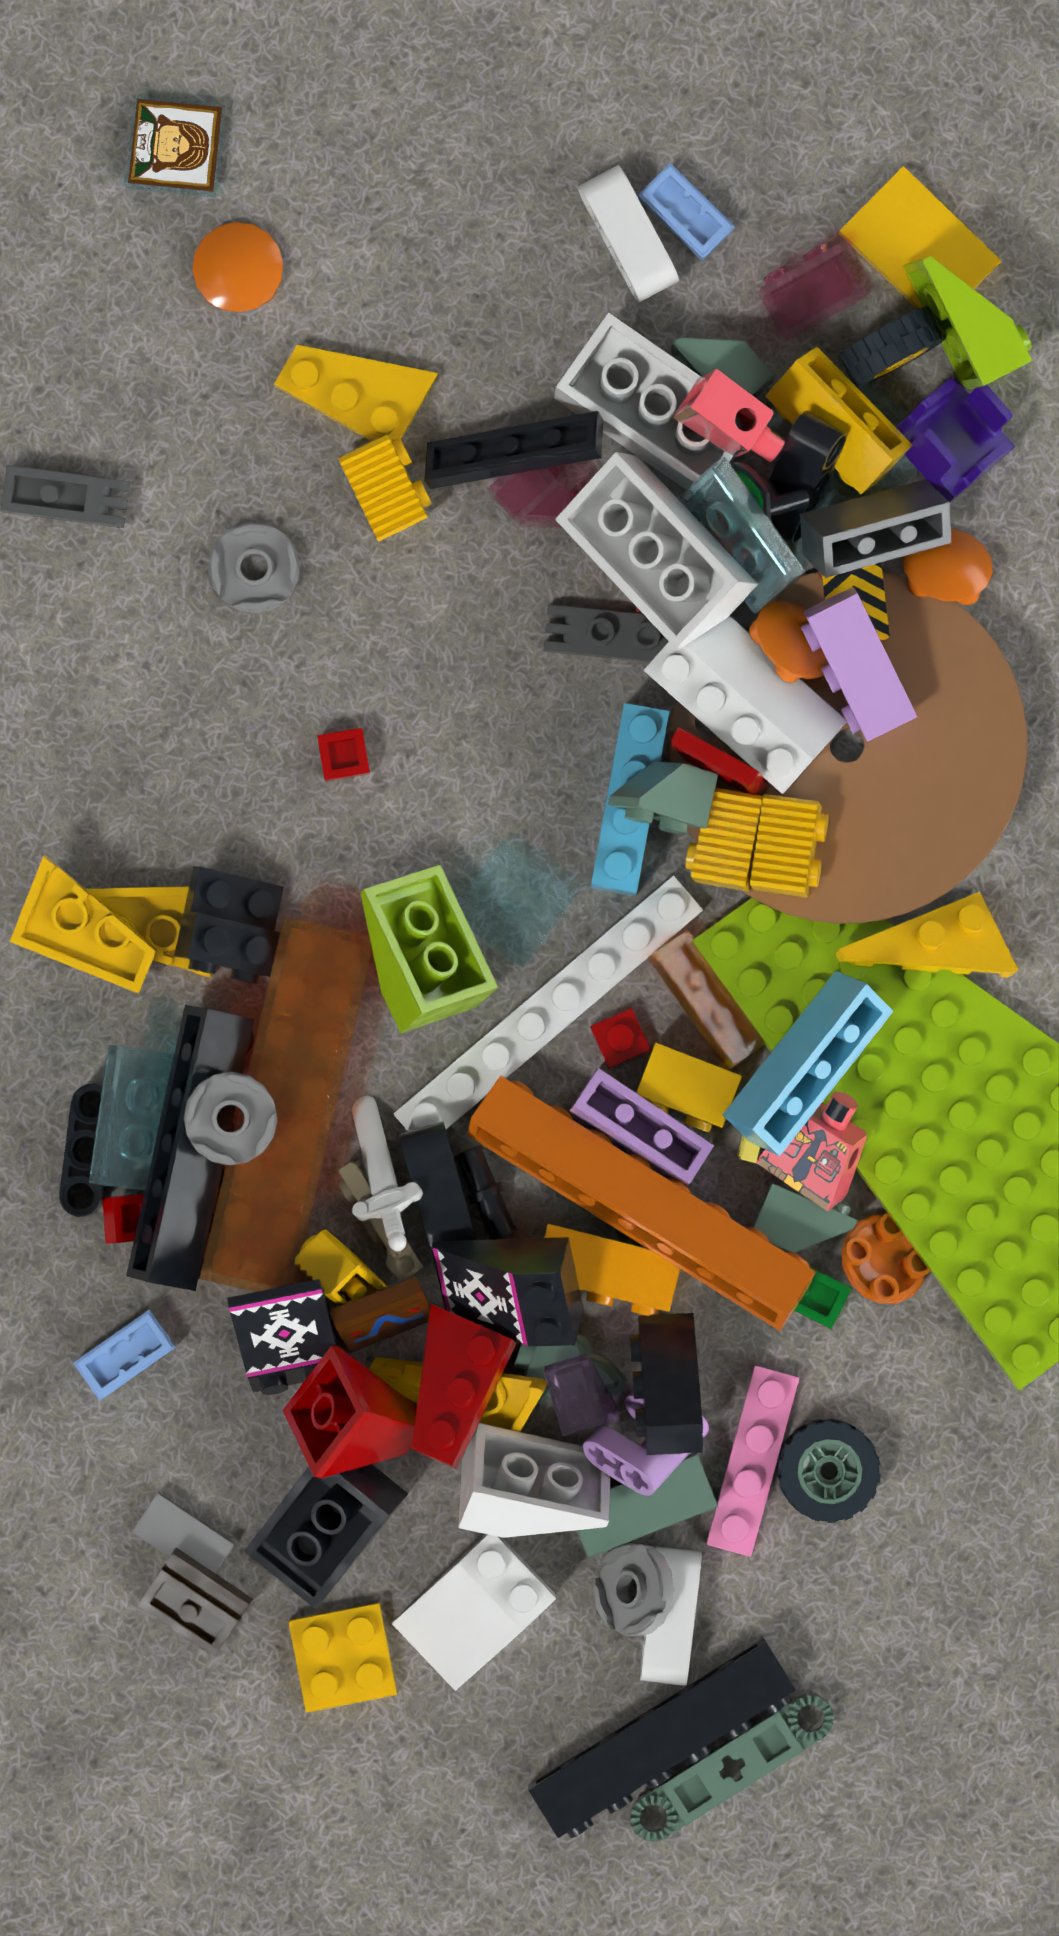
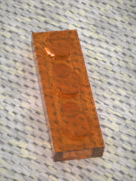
[648,930,766,1070]

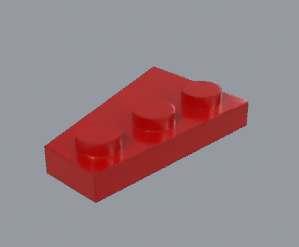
[411,1304,516,1470]

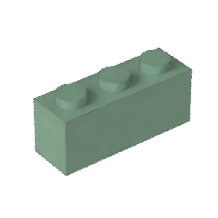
[578,1453,718,1558]

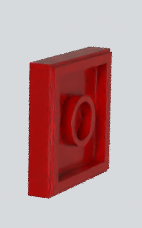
[670,727,769,796]

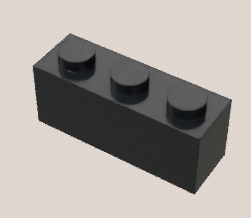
[630,1313,703,1455]

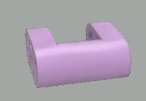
[583,1390,709,1496]

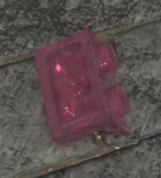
[758,243,865,343]

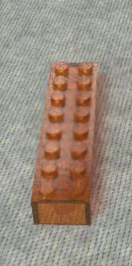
[200,917,373,1292]

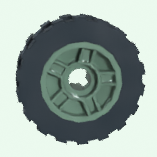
[777,1419,881,1523]

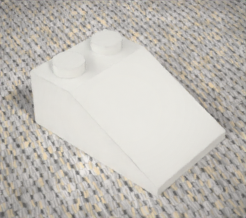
[458,1423,610,1538]
[392,1534,556,1691]

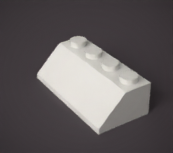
[554,313,742,502]
[555,452,758,649]
[644,616,847,794]

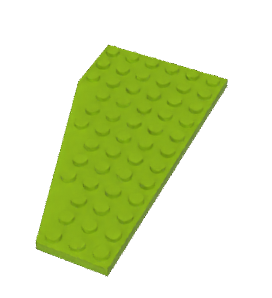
[691,898,1059,1391]

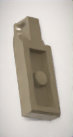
[338,1159,425,1281]

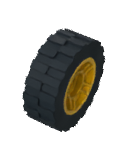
[839,306,946,388]

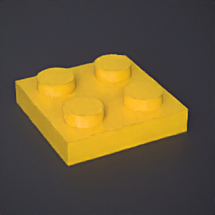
[288,1602,397,1713]

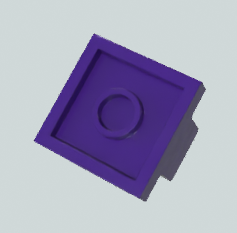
[896,377,1015,503]

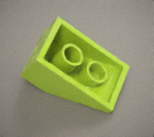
[903,256,1032,389]
[360,865,498,1034]

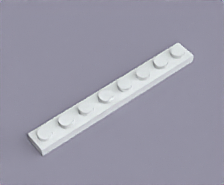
[394,875,703,1131]

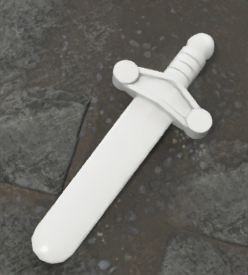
[352,1095,423,1251]

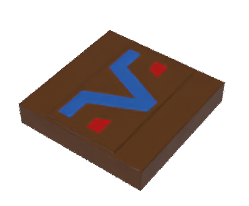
[330,1277,430,1353]

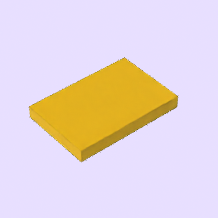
[839,166,1001,309]

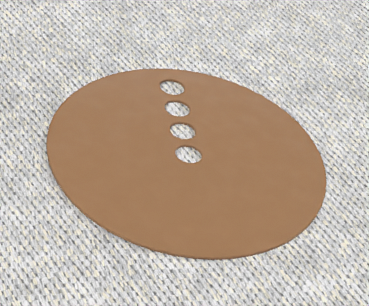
[669,572,1027,924]

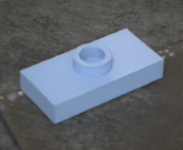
[638,163,735,262]
[73,1309,176,1401]

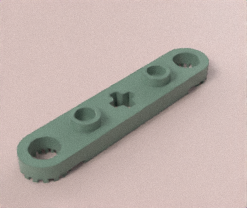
[630,1693,834,1842]

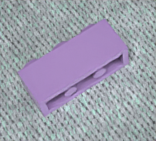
[801,587,917,742]
[568,1068,714,1186]

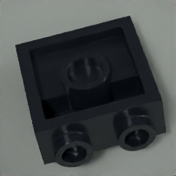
[174,866,284,984]

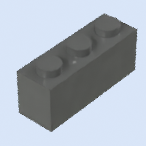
[800,479,951,578]

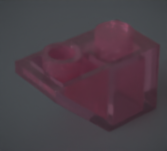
[489,466,579,529]

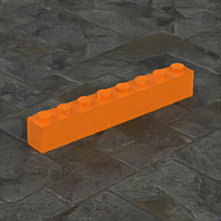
[467,1075,816,1331]

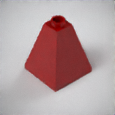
[282,1345,416,1478]

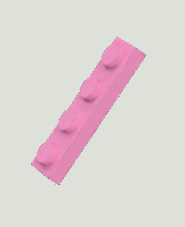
[706,1365,799,1557]

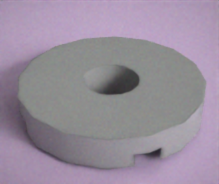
[208,522,300,614]
[184,1072,277,1165]
[593,1543,674,1637]

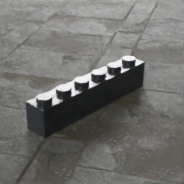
[126,1005,255,1291]
[528,1638,796,1839]

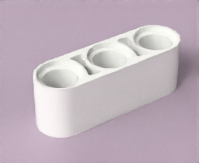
[577,165,679,303]
[640,1546,702,1686]

